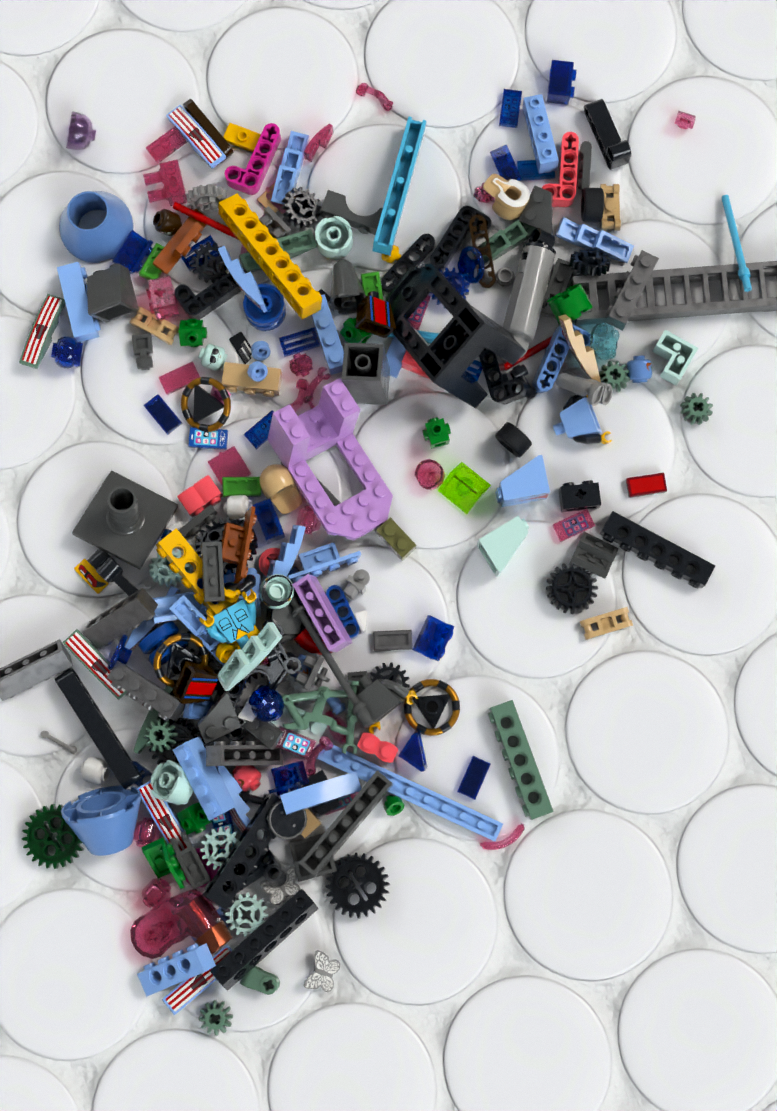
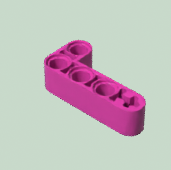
[224,123,281,195]

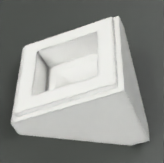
[354,610,368,633]

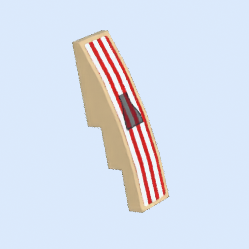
[559,314,601,383]

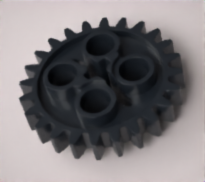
[195,517,258,574]
[325,853,390,919]

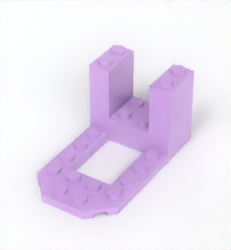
[268,378,393,541]

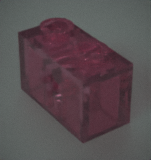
[146,275,179,321]

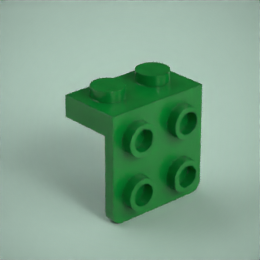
[141,837,186,889]

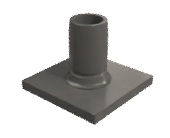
[72,470,178,570]

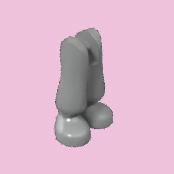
[555,373,613,406]

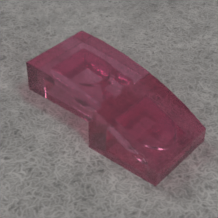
[304,124,333,162]

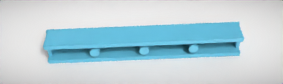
[372,116,426,256]

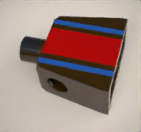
[355,291,396,338]
[173,661,222,704]

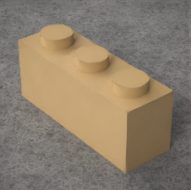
[221,362,282,397]

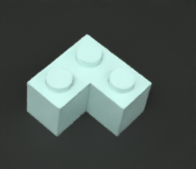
[652,330,698,385]

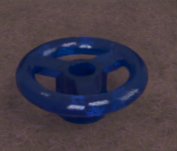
[457,246,484,284]
[107,635,132,670]

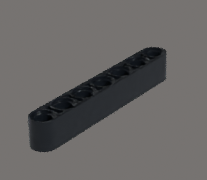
[55,668,142,789]

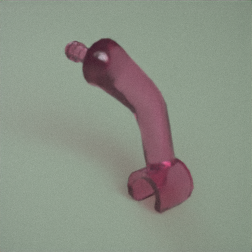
[356,83,393,111]
[303,367,331,409]
[290,379,309,412]
[305,736,333,776]

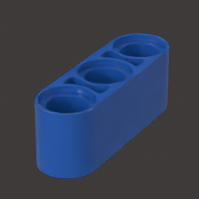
[326,585,360,639]

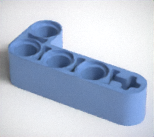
[532,324,593,393]

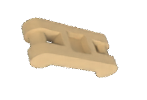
[600,184,621,231]
[129,306,179,345]
[580,607,633,640]

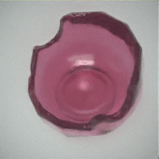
[414,459,445,490]

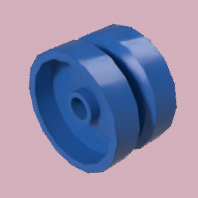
[243,283,286,331]
[138,621,189,668]

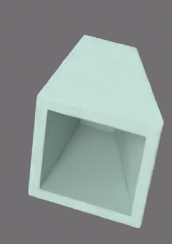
[477,515,529,577]

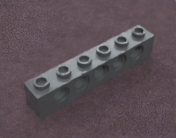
[299,770,393,877]

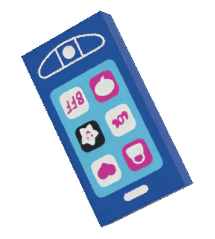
[189,428,228,450]

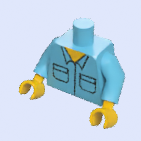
[199,589,256,649]

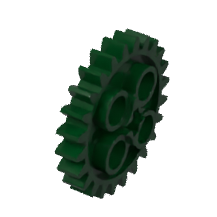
[22,804,84,869]

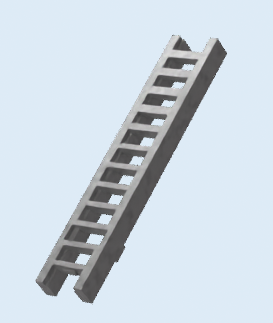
[571,261,777,325]

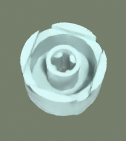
[315,216,353,260]
[151,760,193,805]

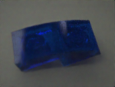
[490,144,521,181]

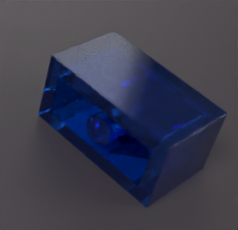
[547,60,576,105]
[252,498,285,544]

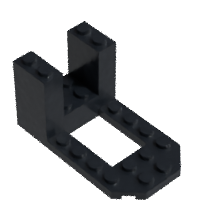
[386,263,526,409]

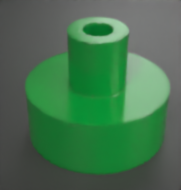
[383,795,404,816]

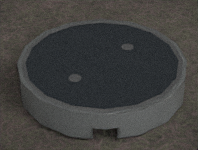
[268,800,307,840]

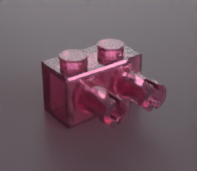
[143,160,187,206]

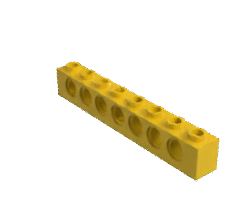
[218,193,322,320]
[156,528,267,662]

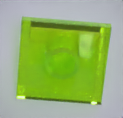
[438,462,491,514]

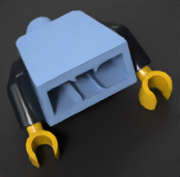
[553,395,612,444]
[225,568,261,617]

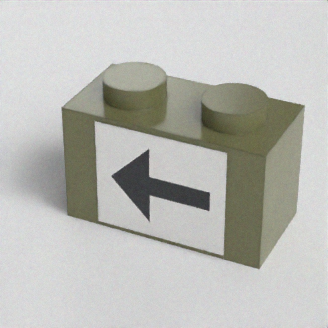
[376,517,416,561]

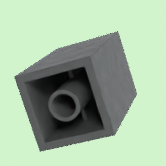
[341,343,390,405]

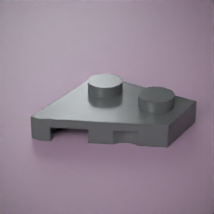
[519,186,553,235]
[197,692,241,744]

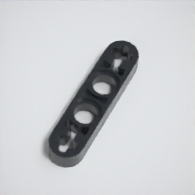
[381,234,435,293]

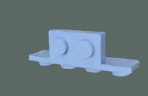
[288,542,361,583]

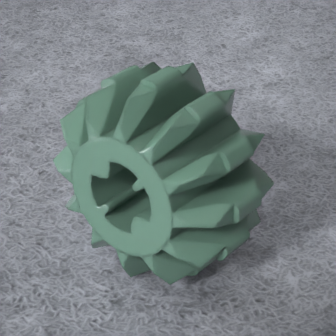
[599,361,630,392]
[680,393,713,425]
[143,719,178,753]
[199,1000,233,1036]

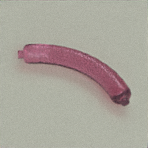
[480,823,525,850]

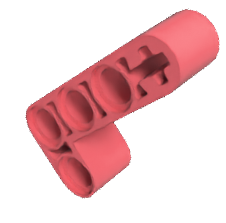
[542,132,579,207]

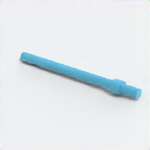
[721,195,752,292]

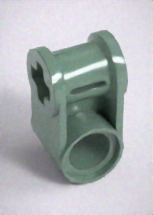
[240,966,280,995]

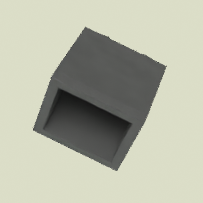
[87,264,139,323]

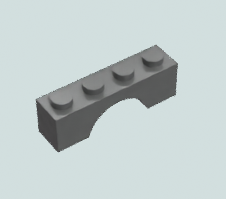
[320,190,383,235]

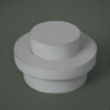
[496,268,514,286]

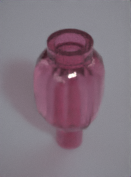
[325,710,347,745]

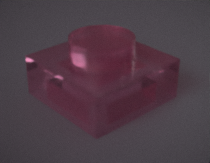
[675,111,696,129]

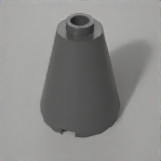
[330,260,366,314]

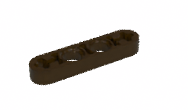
[183,99,234,159]
[469,215,496,288]

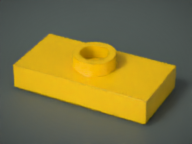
[223,123,261,152]

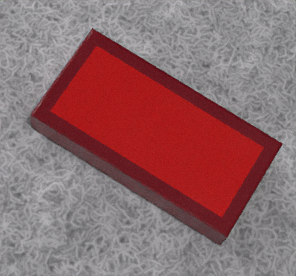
[626,473,667,498]

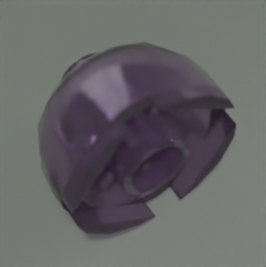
[66,111,96,150]

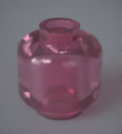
[296,505,321,534]
[133,818,160,847]
[142,878,171,908]

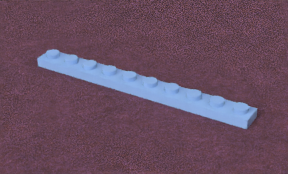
[317,741,503,842]

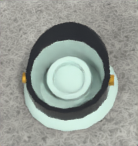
[259,574,294,609]

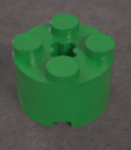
[547,283,593,325]

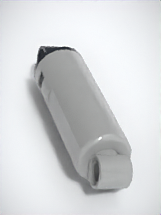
[503,228,556,358]

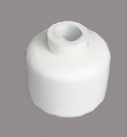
[223,495,253,520]
[80,757,111,785]

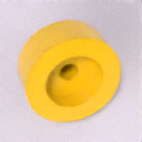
[382,245,401,263]
[216,643,236,663]

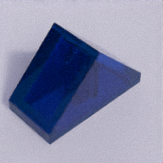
[398,729,427,772]

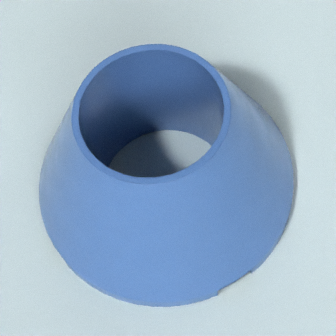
[59,191,134,263]
[61,785,141,856]

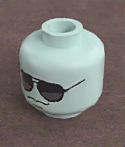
[198,344,228,371]

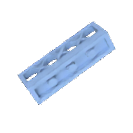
[151,592,225,623]

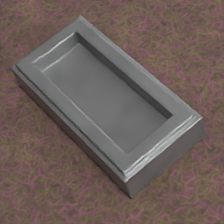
[373,630,413,651]

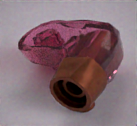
[130,889,232,959]

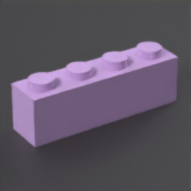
[292,574,353,653]

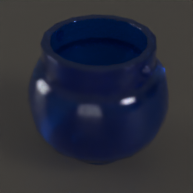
[51,336,83,368]
[249,686,284,722]

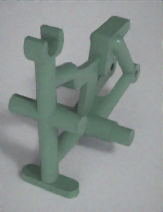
[280,680,359,754]

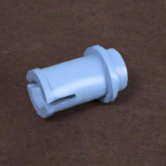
[326,697,346,715]

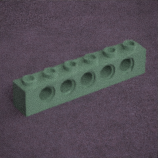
[488,700,554,820]

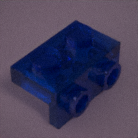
[112,230,153,274]
[412,615,454,661]
[268,760,309,796]

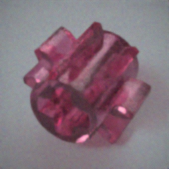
[289,353,313,377]

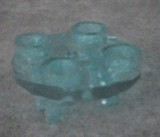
[590,322,620,360]

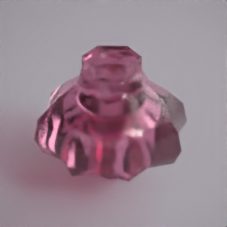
[473,182,495,203]

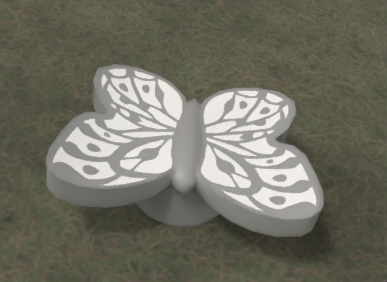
[260,866,301,905]
[304,950,340,992]

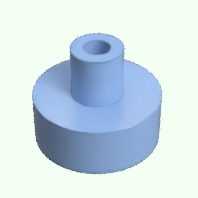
[251,341,271,361]
[247,361,268,382]

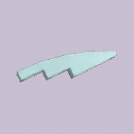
[217,622,282,691]

